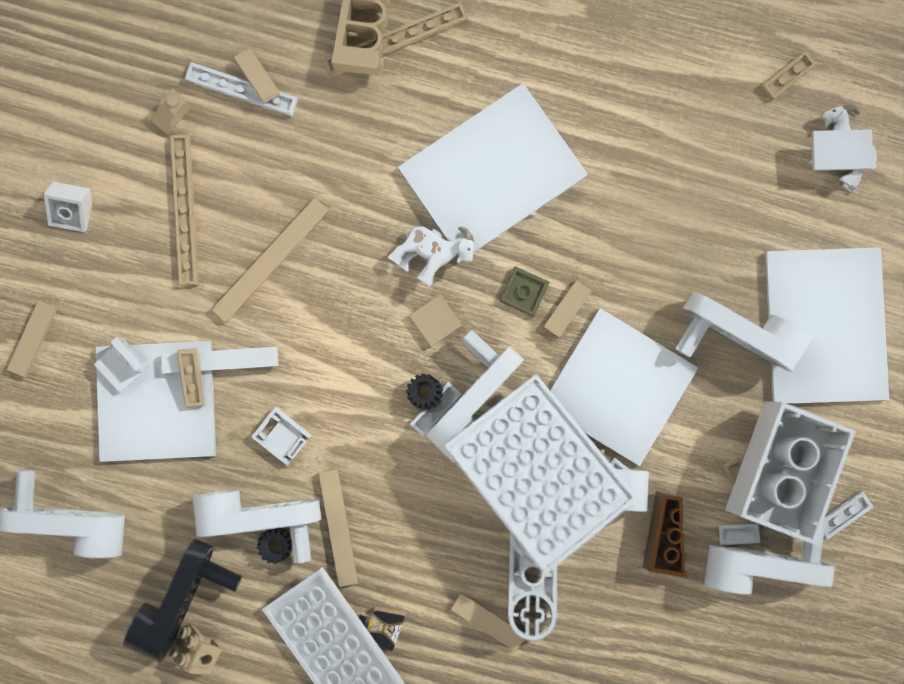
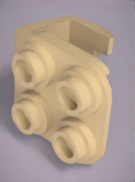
[169,624,222,674]

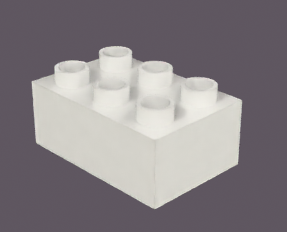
[725,401,856,545]

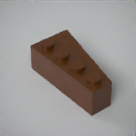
[643,491,687,578]

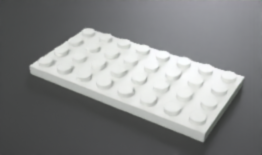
[262,567,405,684]

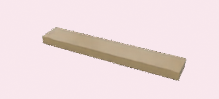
[319,469,359,587]

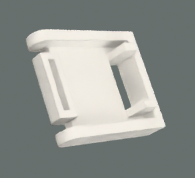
[252,407,312,466]

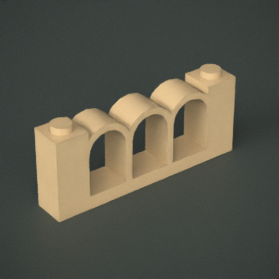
[331,0,391,76]

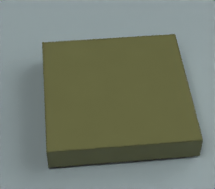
[500,266,550,317]

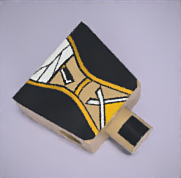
[359,607,406,652]

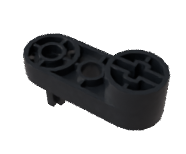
[123,538,243,663]

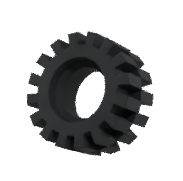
[406,374,443,410]
[257,527,292,564]

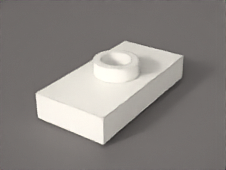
[718,522,760,545]

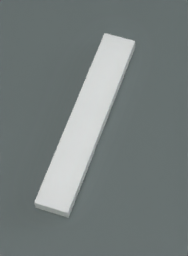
[184,62,298,117]
[161,347,279,373]

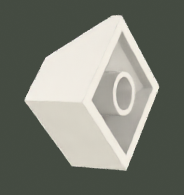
[44,182,92,232]

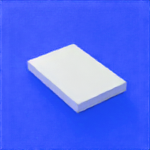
[812,130,873,171]

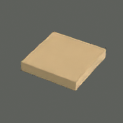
[409,294,462,347]

